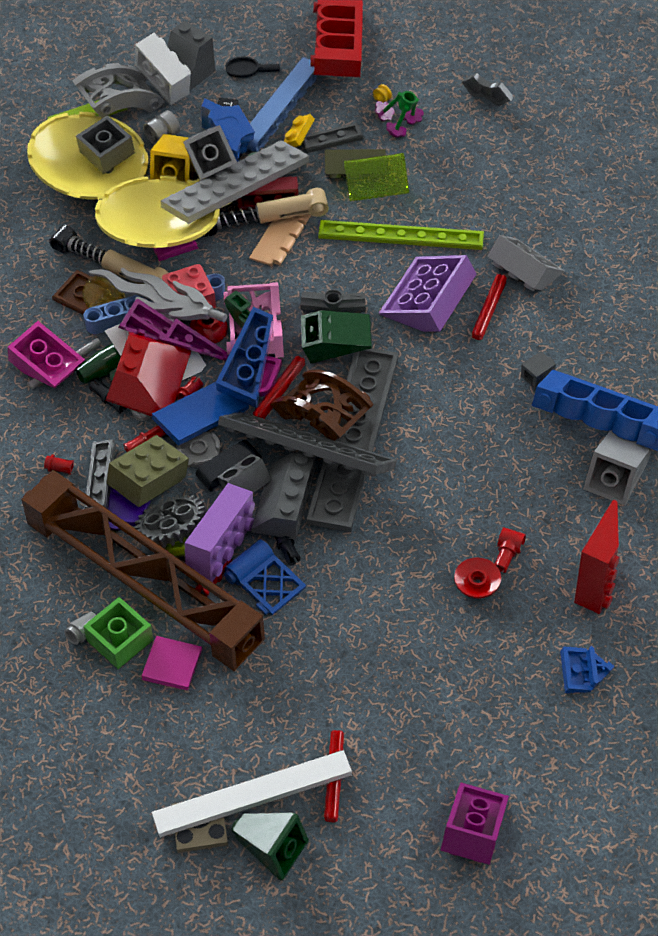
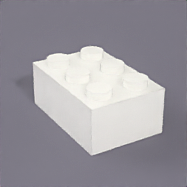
[135,33,191,105]

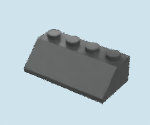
[251,452,315,539]

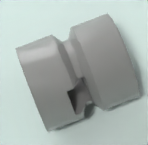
[143,110,181,145]

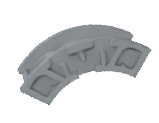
[72,63,165,118]

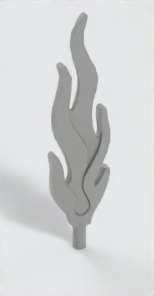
[89,268,227,322]

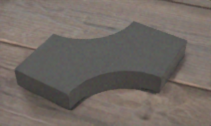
[461,73,513,106]

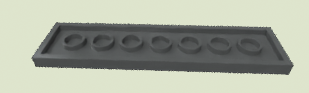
[218,412,397,476]

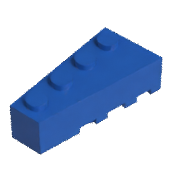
[216,307,273,408]

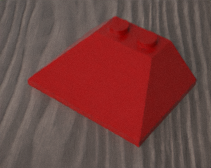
[106,332,192,417]

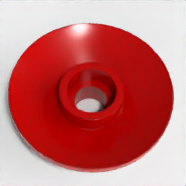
[454,557,501,598]

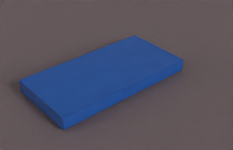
[152,382,249,446]

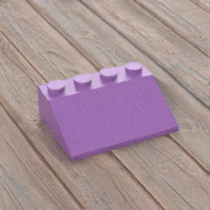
[379,255,476,332]

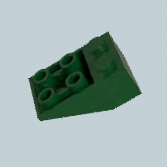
[301,310,372,364]

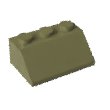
[325,149,386,178]

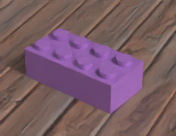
[185,483,255,582]

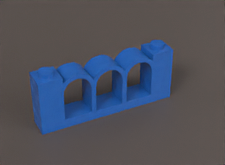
[532,370,658,451]

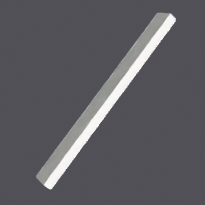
[152,750,352,837]

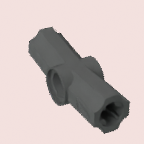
[300,289,366,312]

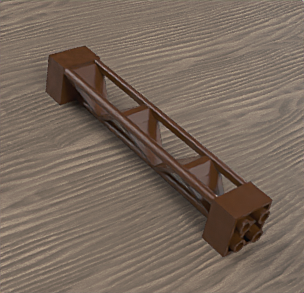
[21,470,265,671]

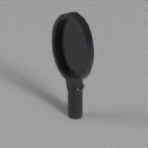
[225,56,280,78]

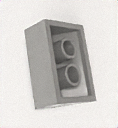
[487,235,564,291]

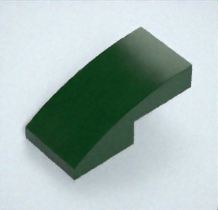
[224,291,252,329]

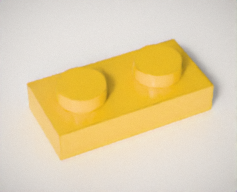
[283,114,315,148]

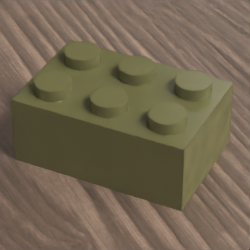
[107,435,189,507]

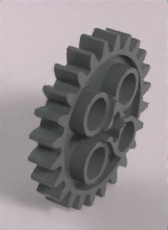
[134,494,207,548]

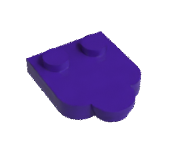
[108,487,151,531]

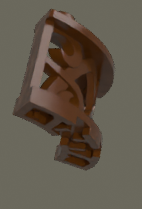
[270,369,374,441]

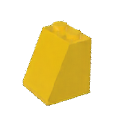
[150,134,196,182]

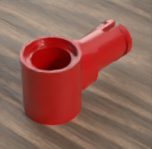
[495,527,526,573]

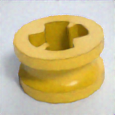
[373,84,392,103]

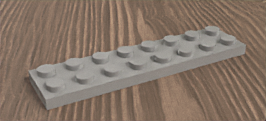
[161,140,309,224]

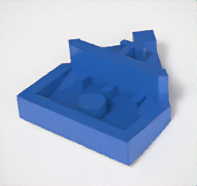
[560,646,615,693]

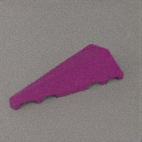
[118,298,229,361]

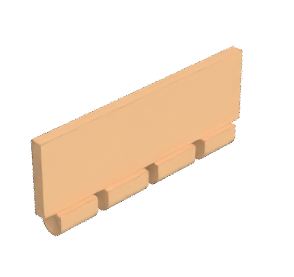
[249,214,311,266]

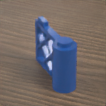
[224,539,306,616]

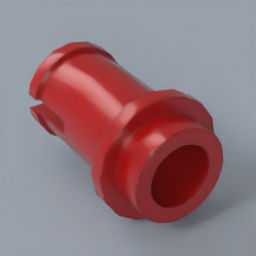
[177,376,203,400]
[44,454,74,475]

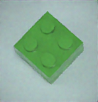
[83,597,154,669]

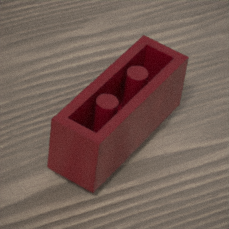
[237,176,299,210]

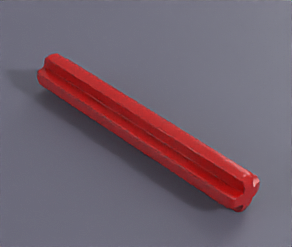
[472,274,507,340]
[253,356,305,419]
[324,730,344,823]

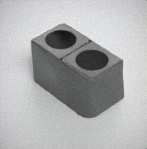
[217,454,272,493]

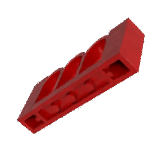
[310,0,363,77]

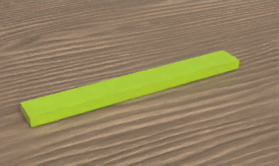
[318,220,484,250]

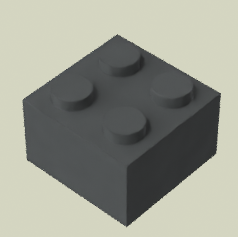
[76,115,135,174]

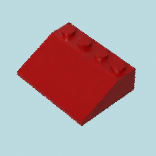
[574,500,620,614]

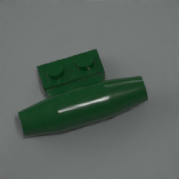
[76,343,121,384]

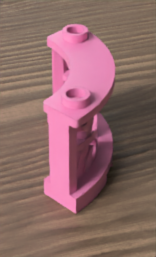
[224,282,284,358]

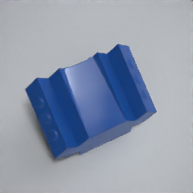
[201,98,255,162]

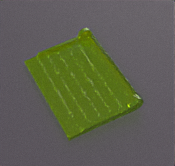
[344,153,409,202]

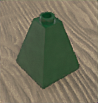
[232,813,309,881]

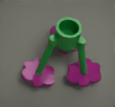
[374,91,424,137]

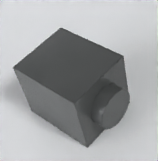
[521,351,556,389]

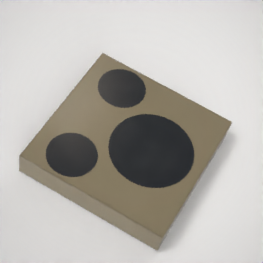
[171,803,228,853]

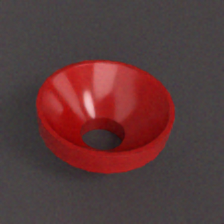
[190,318,228,344]

